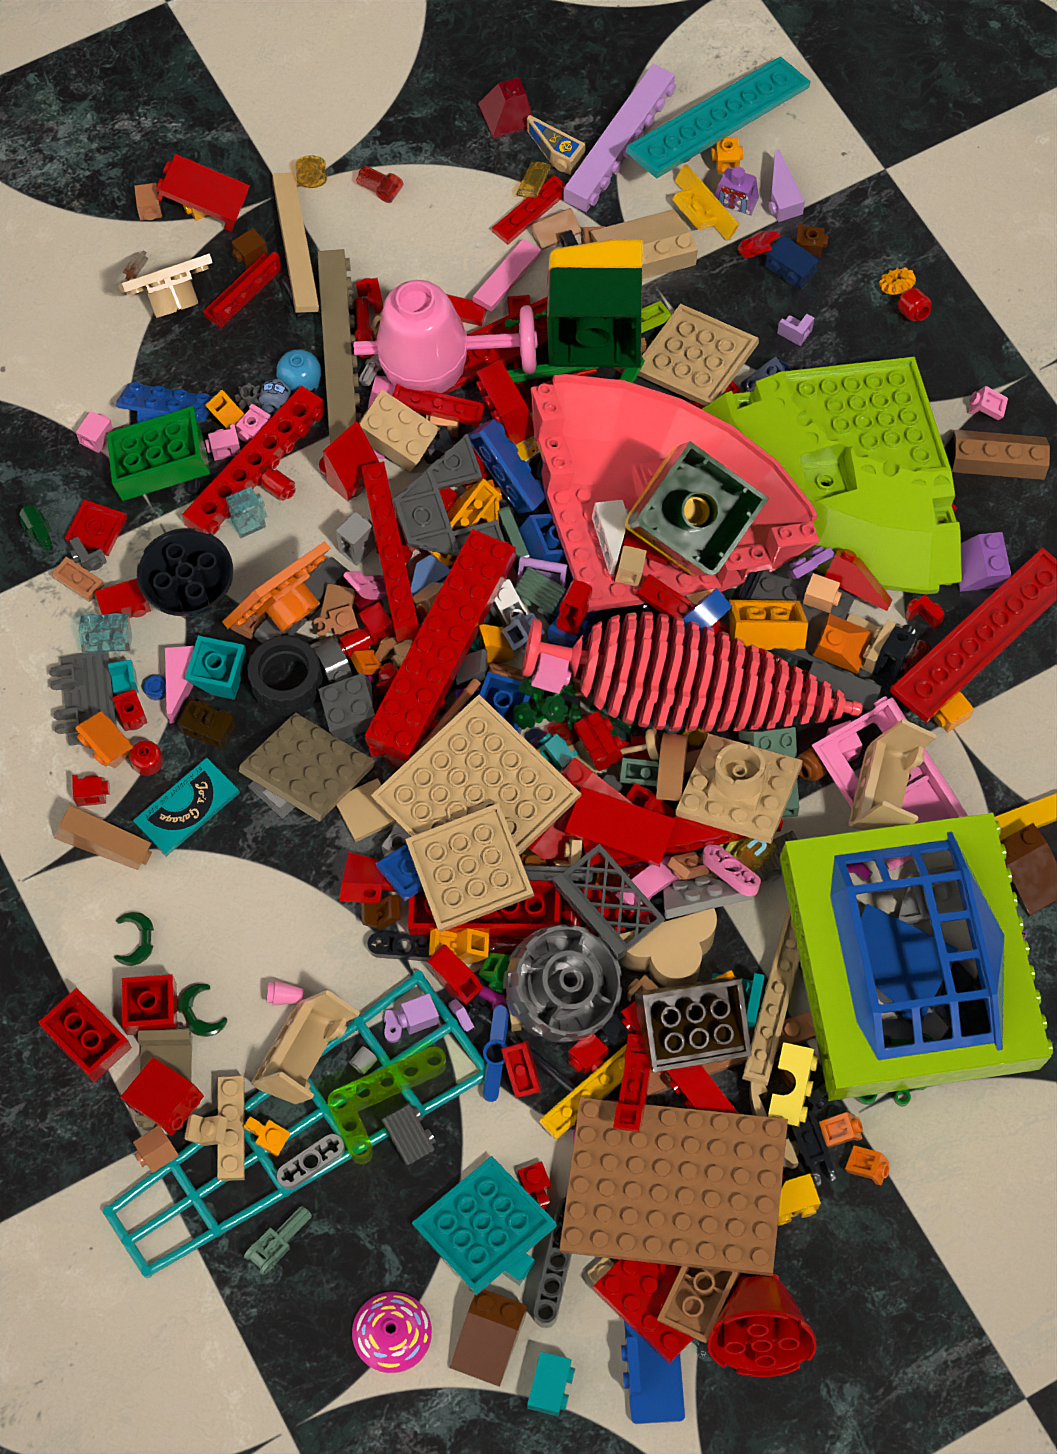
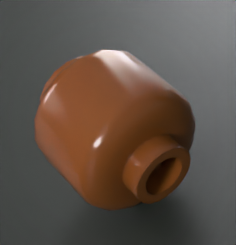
[797,747,828,782]

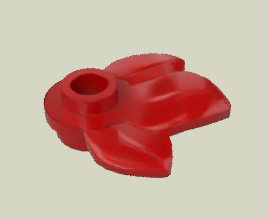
[737,230,781,258]

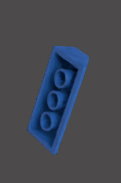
[468,419,545,514]

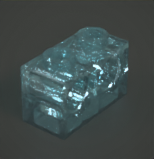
[79,613,132,653]

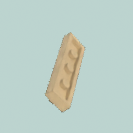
[218,1076,245,1181]

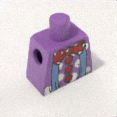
[714,167,759,216]

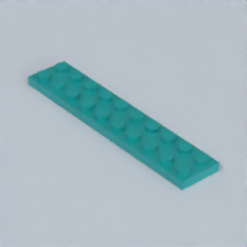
[626,56,811,179]

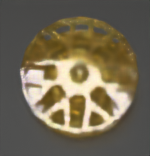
[295,155,327,188]

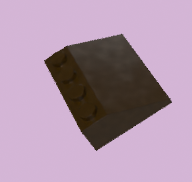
[634,976,752,1073]

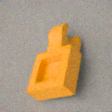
[243,1117,291,1157]

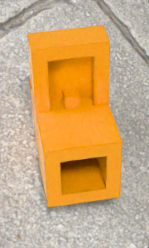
[429,928,489,964]

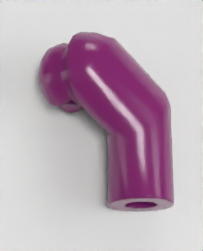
[478,985,509,1011]

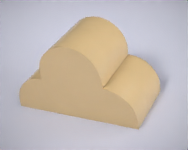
[620,908,717,988]

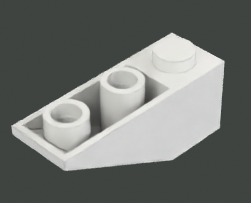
[493,579,543,653]

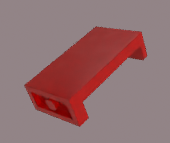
[156,154,250,232]

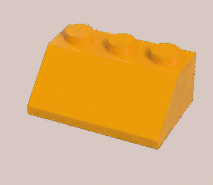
[729,600,808,650]

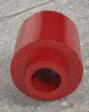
[260,468,296,501]
[338,627,374,659]

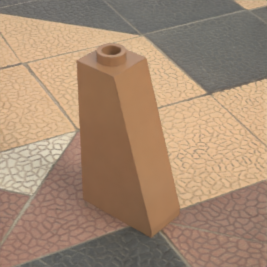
[54,805,152,870]

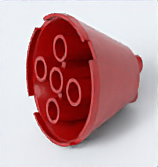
[708,1274,817,1377]

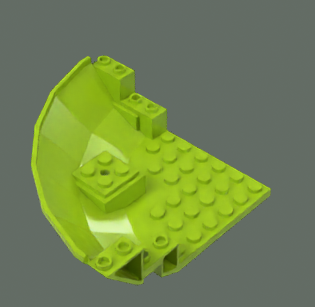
[702,357,962,595]

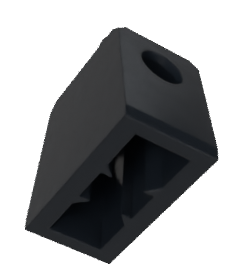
[872,625,917,685]

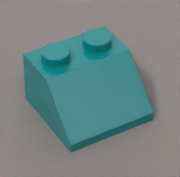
[185,636,248,700]

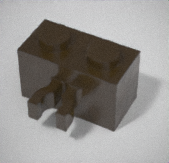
[177,699,237,751]

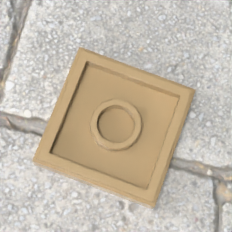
[336,778,397,843]

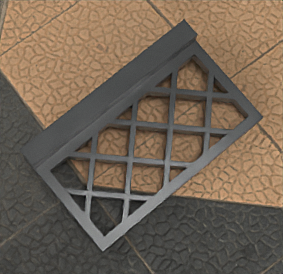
[553,844,665,961]

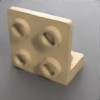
[847,614,896,674]

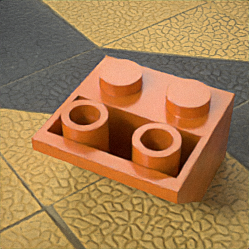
[75,711,133,769]

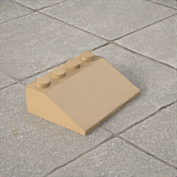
[590,209,698,279]

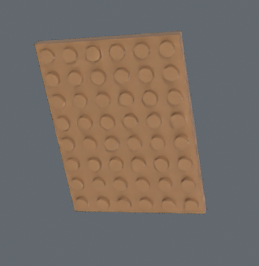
[560,1098,788,1276]

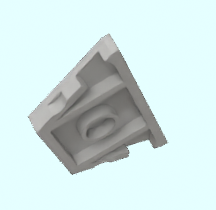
[898,865,964,924]
[663,876,752,919]

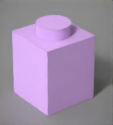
[398,994,439,1035]

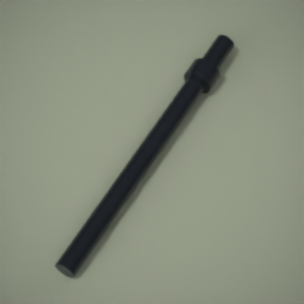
[463,999,577,1093]

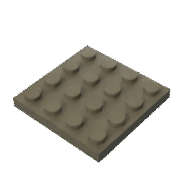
[239,712,375,821]

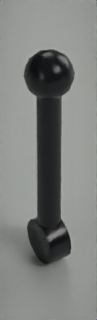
[468,974,482,1019]

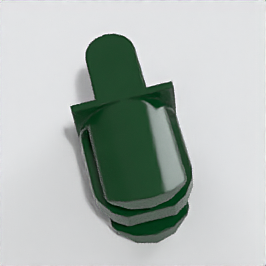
[20,505,53,550]

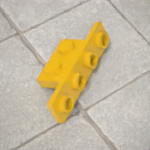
[672,165,739,240]

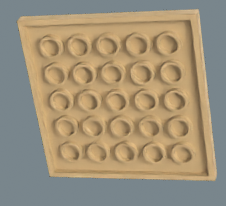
[371,695,582,855]

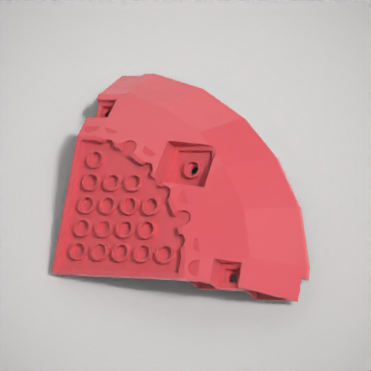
[531,374,820,612]

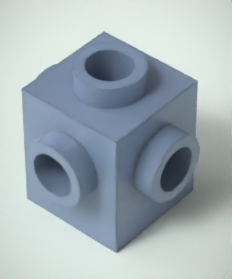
[501,613,545,651]

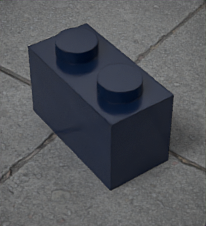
[765,236,819,290]

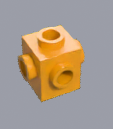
[711,137,743,174]

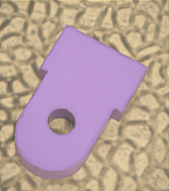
[384,1010,402,1043]

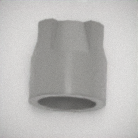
[349,1046,378,1074]

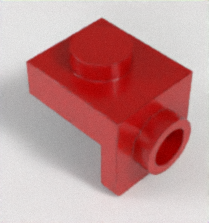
[905,595,945,630]

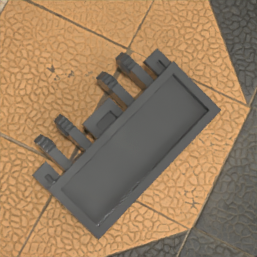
[49,650,117,746]

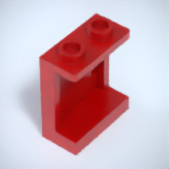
[120,1057,204,1136]

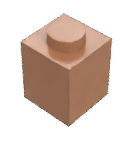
[134,183,162,221]
[133,1125,179,1173]

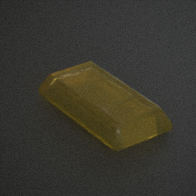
[516,162,551,198]

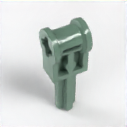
[244,1206,312,1275]

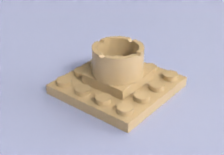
[118,254,213,318]
[676,734,803,844]

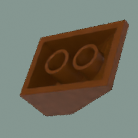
[1000,823,1057,917]
[450,1289,528,1387]

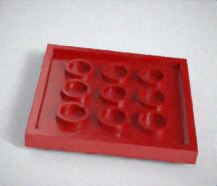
[592,1259,695,1364]

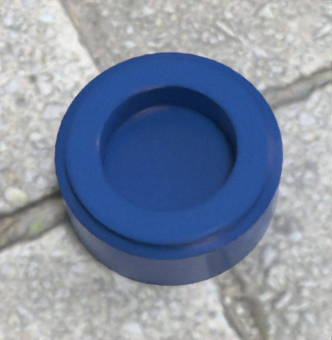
[144,675,166,701]

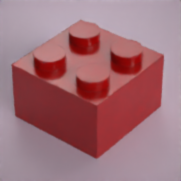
[122,974,178,1036]

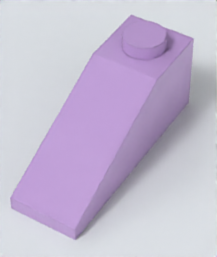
[768,150,805,222]

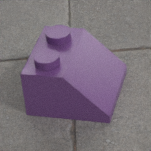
[958,532,1011,592]

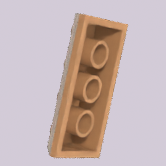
[952,430,1050,480]

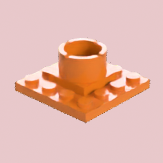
[222,541,331,632]

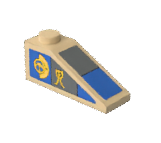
[527,115,585,175]

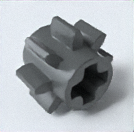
[235,383,261,410]

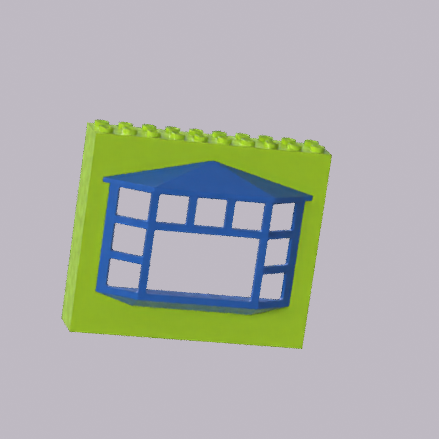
[779,813,1053,1101]

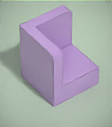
[777,314,814,346]

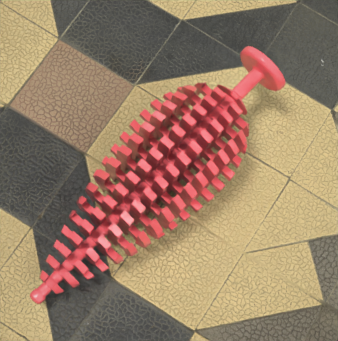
[522,612,863,732]

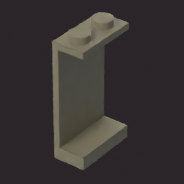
[135,1029,193,1131]

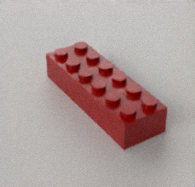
[408,881,562,938]

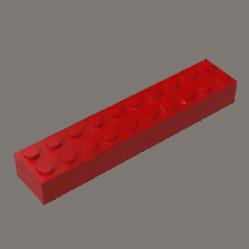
[365,528,516,762]

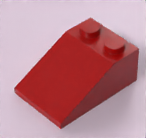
[323,421,379,502]

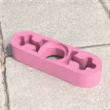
[701,845,761,896]

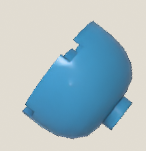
[276,349,322,395]

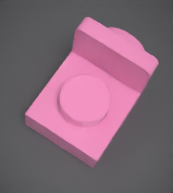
[968,386,1008,420]

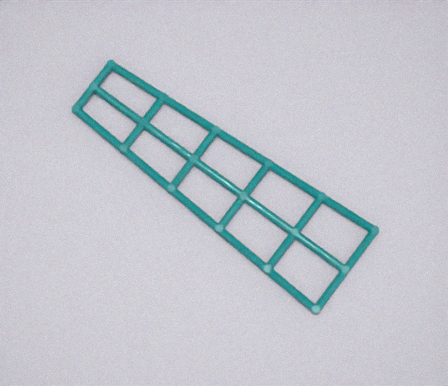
[103,970,487,1278]

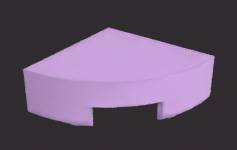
[448,999,474,1032]

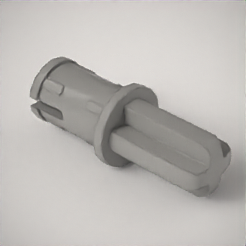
[358,354,382,386]

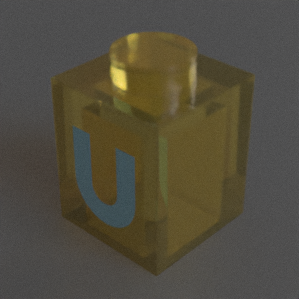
[736,837,777,872]

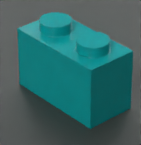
[527,1351,575,1417]

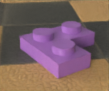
[786,546,835,579]

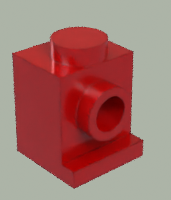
[112,689,148,731]
[72,775,110,807]

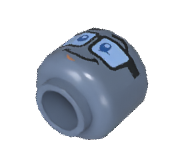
[259,379,291,414]

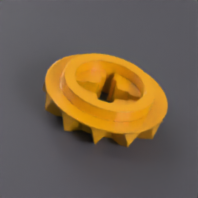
[879,267,916,295]

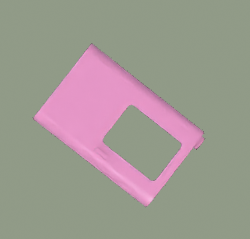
[812,696,968,871]

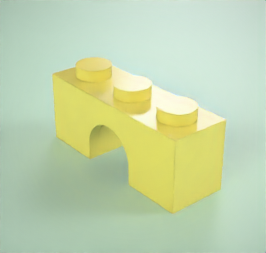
[768,1042,819,1127]

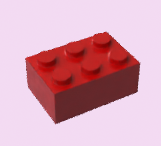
[476,360,534,445]
[38,987,132,1083]

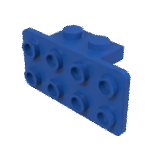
[116,382,213,423]
[621,1321,685,1424]

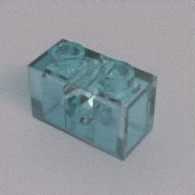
[226,486,267,538]

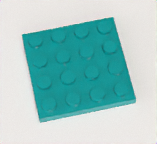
[412,1156,557,1295]

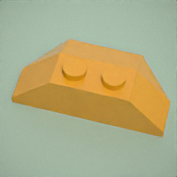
[428,478,500,566]

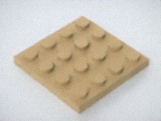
[638,304,759,406]
[405,803,535,932]

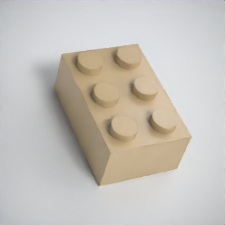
[359,389,440,473]

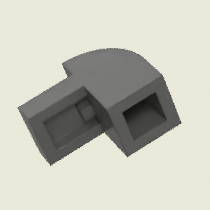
[310,636,353,685]

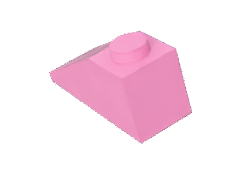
[165,646,194,723]

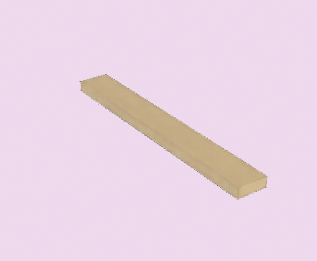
[272,173,319,313]
[742,904,800,1086]

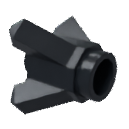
[425,426,456,464]

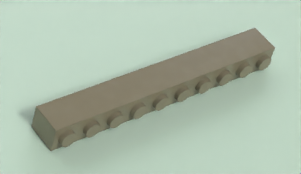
[317,249,361,444]

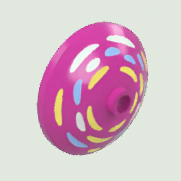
[352,1292,432,1373]

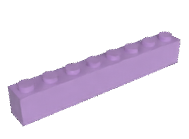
[564,64,676,213]

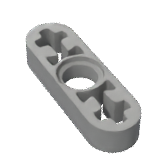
[277,1134,345,1190]

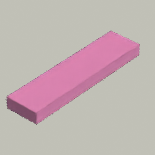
[473,239,541,312]

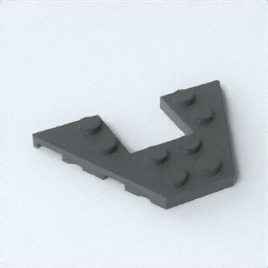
[392,434,505,556]

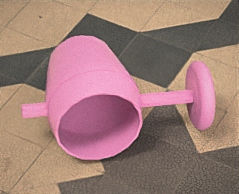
[354,280,538,393]

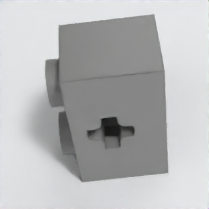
[336,512,375,566]

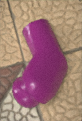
[846,862,873,881]

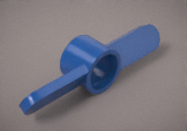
[483,1005,509,1102]

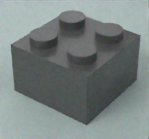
[318,673,379,740]

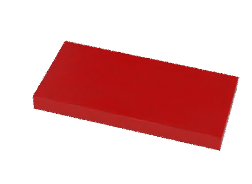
[565,787,676,867]

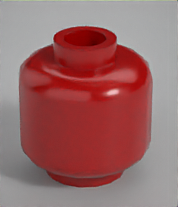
[898,288,932,322]
[129,740,163,776]

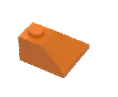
[813,614,874,674]

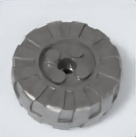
[503,924,622,1043]

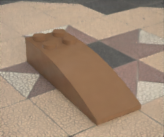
[657,1266,742,1343]

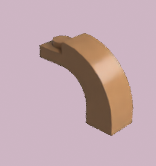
[656,733,689,801]

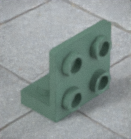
[738,725,797,759]

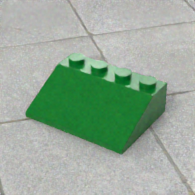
[106,406,210,501]

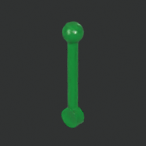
[505,309,547,329]

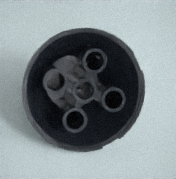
[137,528,234,619]

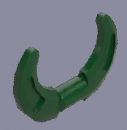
[114,912,154,966]
[178,984,227,1037]

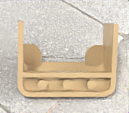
[849,719,937,831]
[251,990,360,1104]

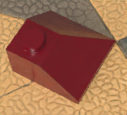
[478,77,532,139]

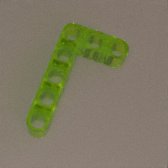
[328,1046,447,1164]

